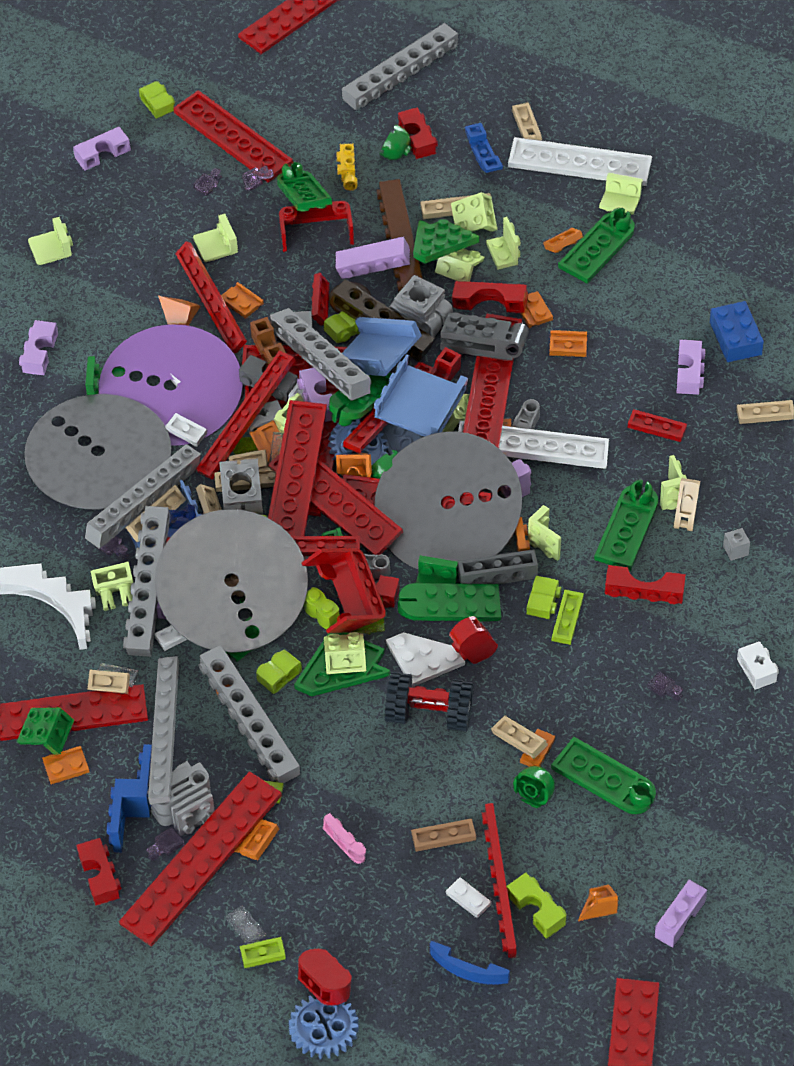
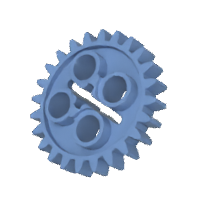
[328,419,388,466]
[289,996,359,1059]

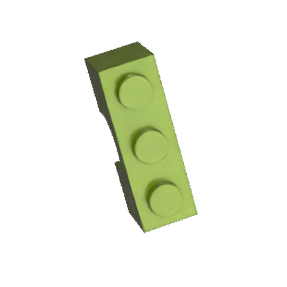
[507,873,566,939]

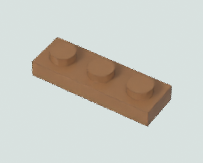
[411,819,476,851]

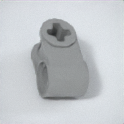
[512,399,540,430]
[364,554,391,579]

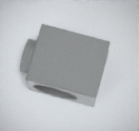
[723,528,750,561]

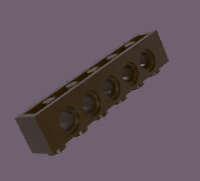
[330,279,435,362]

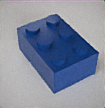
[710,301,764,362]

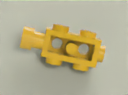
[337,144,358,191]

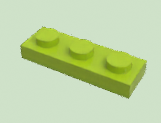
[552,590,584,645]

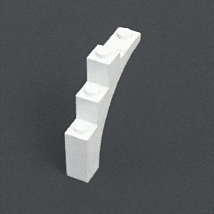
[0,563,96,650]

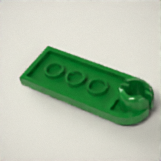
[277,162,332,211]
[558,207,635,284]
[328,373,392,426]
[594,480,658,571]
[397,583,501,621]
[551,736,656,814]

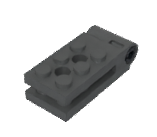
[440,313,529,361]

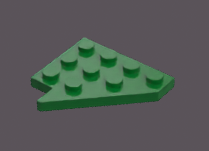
[413,219,479,263]
[294,633,390,696]

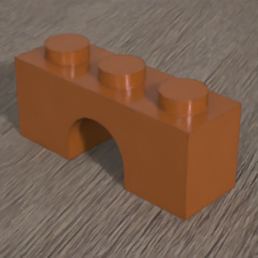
[250,317,286,367]

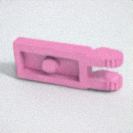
[323,813,366,864]

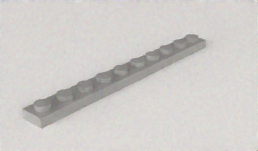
[148,656,179,805]

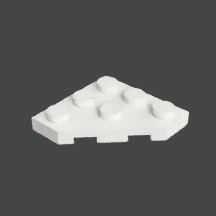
[386,632,465,687]

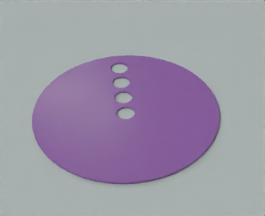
[99,325,242,446]

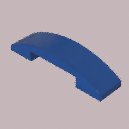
[465,123,503,173]
[430,941,510,984]

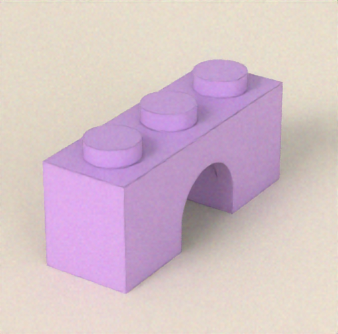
[73,127,130,171]
[19,320,58,375]
[677,340,705,395]
[297,368,332,422]
[655,880,707,948]

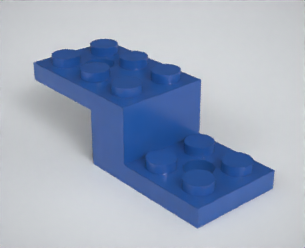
[107,744,152,852]

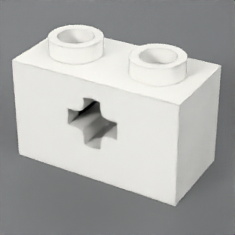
[737,641,779,690]

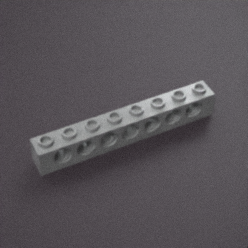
[342,23,458,110]
[270,308,371,400]
[85,444,201,549]
[123,506,170,657]
[199,645,300,783]

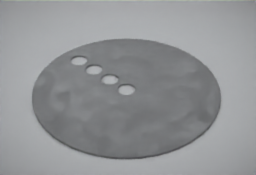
[25,394,171,510]
[374,432,522,569]
[155,509,308,652]

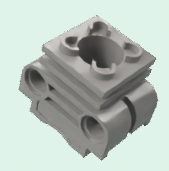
[388,275,453,338]
[220,458,263,515]
[147,761,215,836]

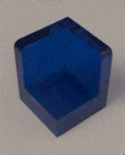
[169,504,196,529]

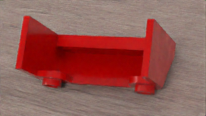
[279,201,354,252]
[301,548,386,633]

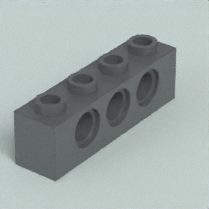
[458,550,538,584]

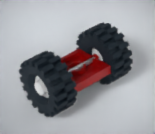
[385,672,474,732]

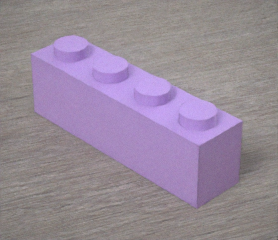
[336,237,410,278]

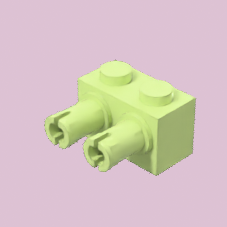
[91,562,134,611]

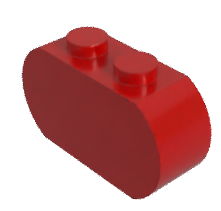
[449,616,498,664]
[298,949,352,1005]

